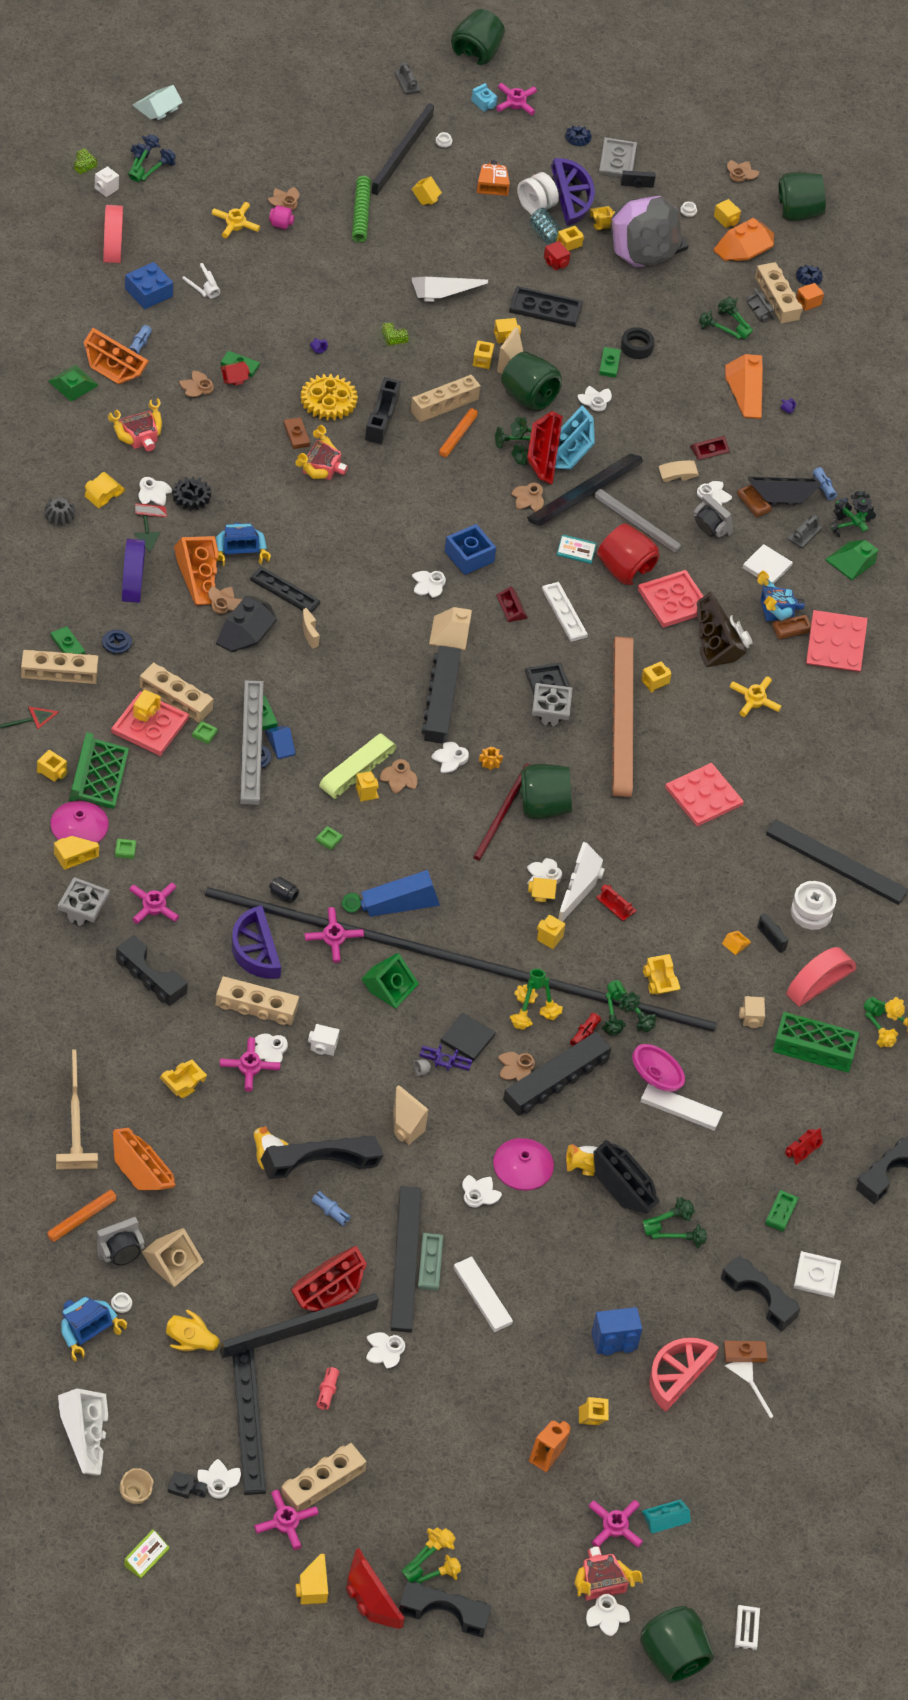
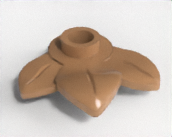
[727,160,759,182]
[268,187,300,210]
[179,371,214,397]
[511,483,544,512]
[208,586,242,614]
[380,759,417,794]
[498,1052,535,1081]

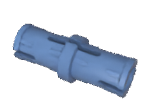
[128,325,152,354]
[813,467,837,500]
[312,1191,351,1226]

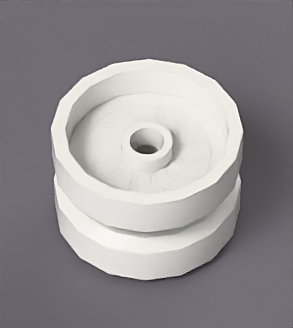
[517,172,559,215]
[791,881,836,930]

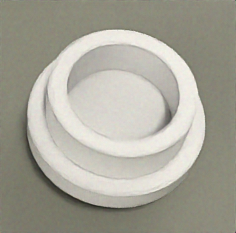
[436,132,452,148]
[680,202,697,217]
[111,1292,132,1313]

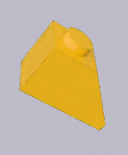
[54,836,99,870]
[295,1554,328,1604]

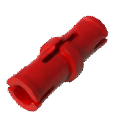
[570,1013,601,1046]

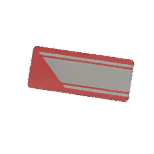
[135,503,167,517]

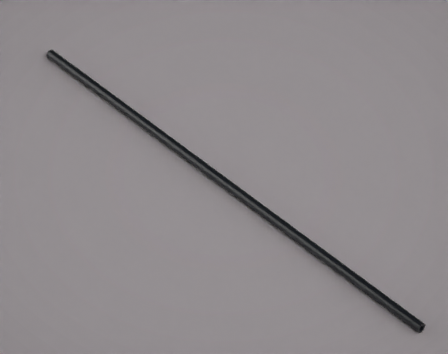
[205,887,716,1032]

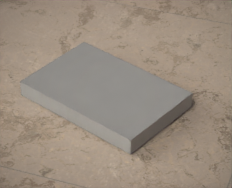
[599,137,637,177]

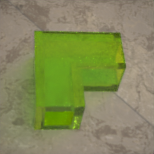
[74,148,97,174]
[382,322,409,346]

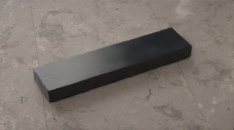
[250,567,320,613]

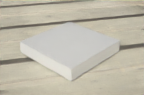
[743,544,793,584]
[793,1251,841,1298]

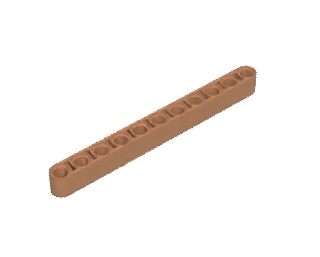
[612,636,633,798]

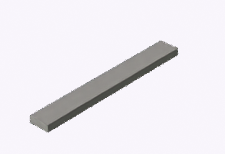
[240,680,264,805]

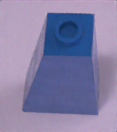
[361,870,440,917]

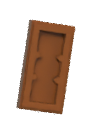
[283,417,310,449]
[737,484,772,518]
[772,615,811,639]
[723,1341,767,1362]

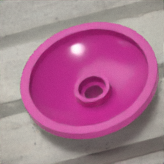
[51,801,109,843]
[632,1044,685,1092]
[493,1138,554,1191]

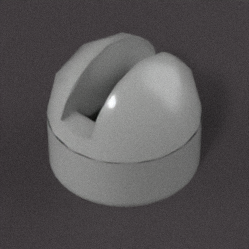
[414,1059,431,1076]

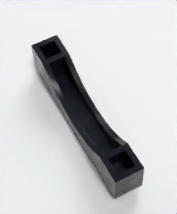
[260,1136,384,1179]

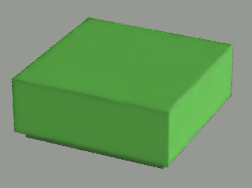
[192,721,218,744]
[316,826,343,850]
[115,839,136,859]

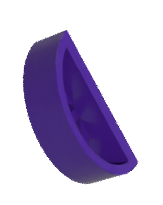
[551,158,595,226]
[122,538,146,603]
[232,905,281,979]

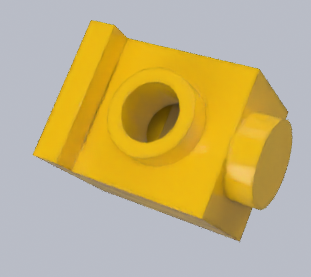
[556,226,584,251]
[473,341,494,369]
[641,661,671,693]
[133,689,161,722]
[37,750,67,782]
[355,771,379,802]
[579,1397,608,1425]

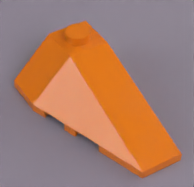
[725,354,763,419]
[174,536,219,606]

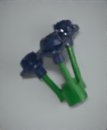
[128,134,176,182]

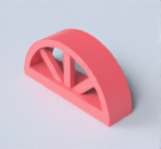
[103,205,123,263]
[786,947,856,1007]
[649,1338,719,1412]

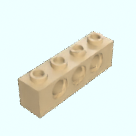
[755,262,803,323]
[411,375,481,423]
[21,650,98,684]
[139,662,213,723]
[215,976,299,1025]
[281,1443,367,1512]

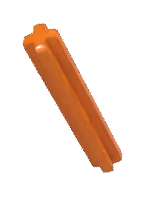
[439,408,478,458]
[47,1190,117,1242]

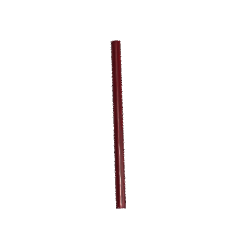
[473,763,531,861]

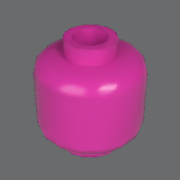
[269,205,295,230]

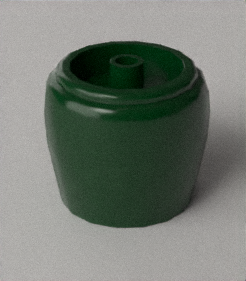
[451,9,505,65]
[778,172,826,221]
[501,351,562,411]
[520,764,572,819]
[640,1606,715,1683]

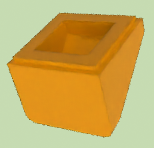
[722,931,751,955]

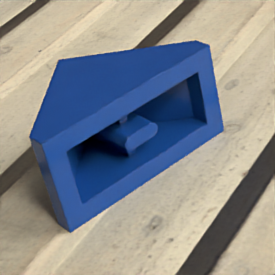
[264,726,296,759]

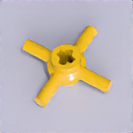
[212,202,260,238]
[730,677,782,717]

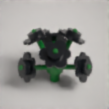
[831,491,876,537]

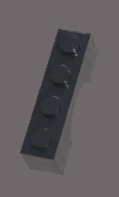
[365,377,401,444]
[116,935,188,1006]
[856,1136,908,1205]
[721,1255,801,1332]
[399,1582,492,1638]

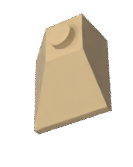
[497,327,523,374]
[429,607,472,651]
[393,1085,429,1145]
[142,1228,204,1287]

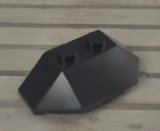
[748,476,821,505]
[216,596,277,652]
[593,1140,659,1214]

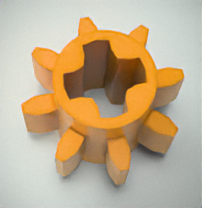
[479,747,503,770]

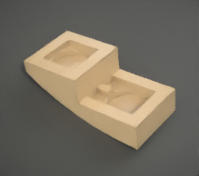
[659,460,699,482]
[302,608,320,649]

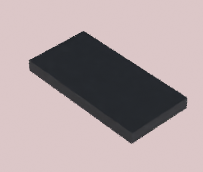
[509,286,583,327]

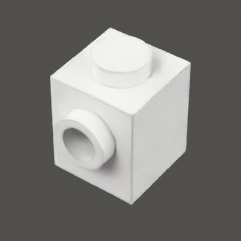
[95,167,119,197]
[308,1024,339,1056]

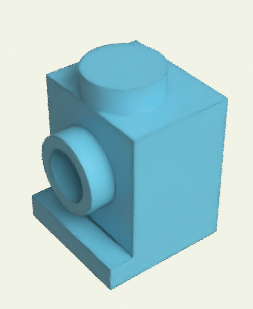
[471,83,497,112]

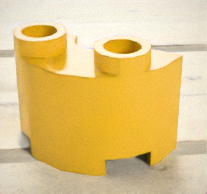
[590,206,615,230]
[84,472,125,508]
[643,954,680,995]
[160,1060,207,1098]

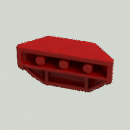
[527,411,563,485]
[291,1246,367,1312]
[346,1548,405,1629]

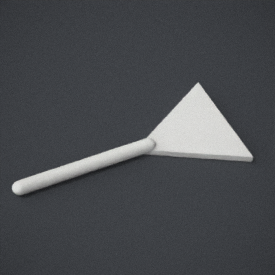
[725,1362,773,1418]

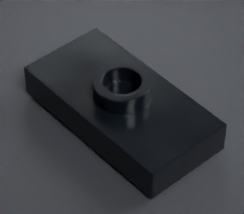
[621,170,656,188]
[757,913,789,953]

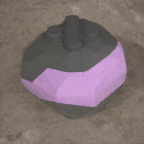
[610,196,681,267]

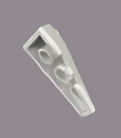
[412,277,488,302]
[558,842,605,922]
[58,1389,108,1475]

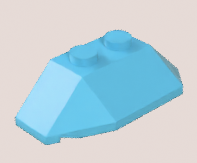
[555,405,595,469]

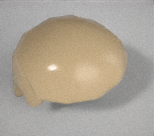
[120,1468,154,1504]

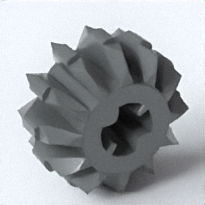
[45,496,75,526]

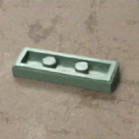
[418,1233,444,1291]

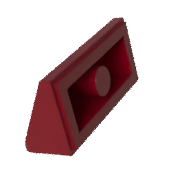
[690,436,730,461]
[496,586,528,622]

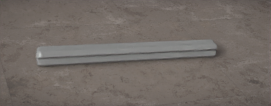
[595,489,681,553]

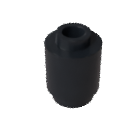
[269,877,299,903]

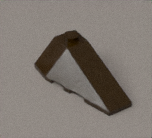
[697,591,747,667]

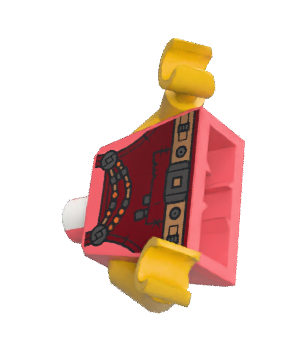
[108,398,162,452]
[295,425,348,480]
[574,1547,643,1601]

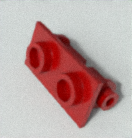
[596,884,637,921]
[785,1128,823,1165]

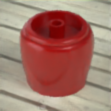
[597,523,660,586]

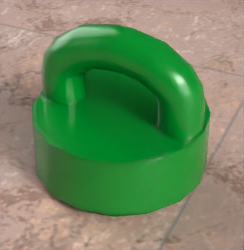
[342,892,361,913]

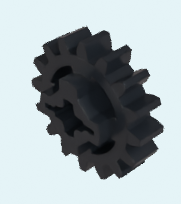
[172,476,211,511]

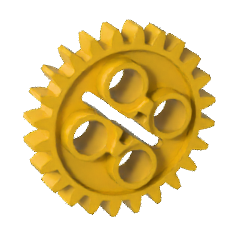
[301,374,358,421]

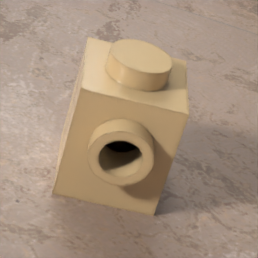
[739,996,765,1028]

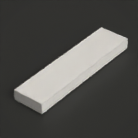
[542,582,588,642]
[641,1084,723,1131]
[453,1257,513,1332]

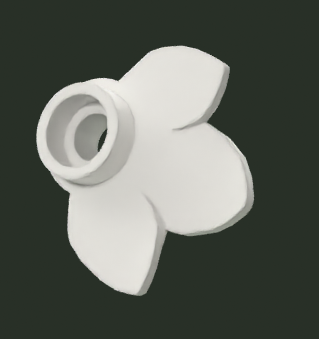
[578,386,612,412]
[138,477,172,506]
[697,481,732,505]
[412,571,446,598]
[730,615,753,648]
[431,742,469,773]
[527,858,562,884]
[255,1034,288,1063]
[462,1175,502,1207]
[366,1333,405,1369]
[197,1459,241,1499]
[586,1594,630,1636]

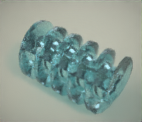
[530,208,561,244]

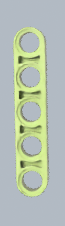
[319,733,396,799]

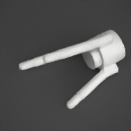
[182,263,221,299]

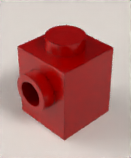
[544,241,571,270]
[220,362,250,386]

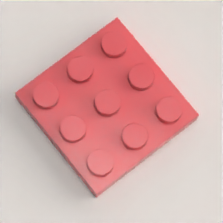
[638,570,703,628]
[806,610,868,672]
[111,691,189,756]
[665,763,744,826]

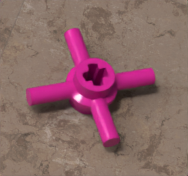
[496,83,537,116]
[129,883,179,924]
[305,907,364,963]
[220,1037,280,1092]
[254,1490,318,1550]
[589,1500,643,1548]

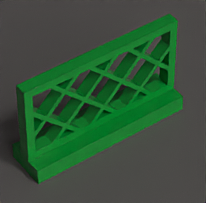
[68,732,129,809]
[772,1012,859,1073]

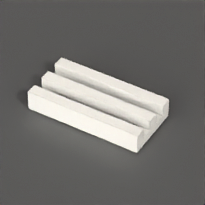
[735,1605,760,1650]

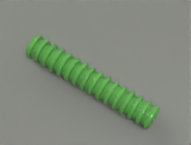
[352,176,371,242]

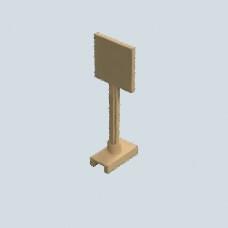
[56,1050,98,1170]

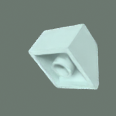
[133,85,183,120]

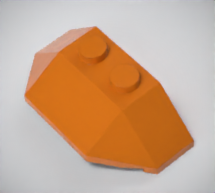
[713,218,774,261]
[84,328,149,384]
[113,1128,175,1190]

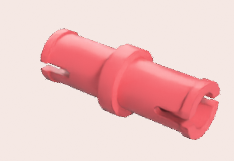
[316,1367,340,1410]

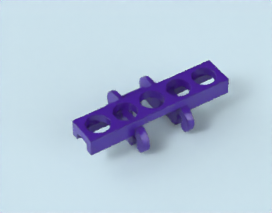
[420,1045,472,1071]

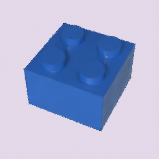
[125,262,173,309]
[445,524,496,575]
[591,1307,642,1355]

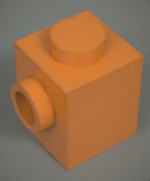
[796,283,824,311]

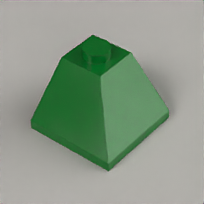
[48,365,98,402]
[825,540,879,581]
[361,953,419,1009]

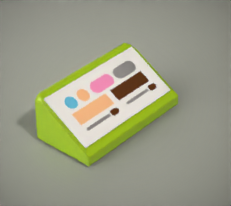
[124,1530,170,1579]

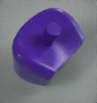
[310,338,328,354]
[780,398,796,414]

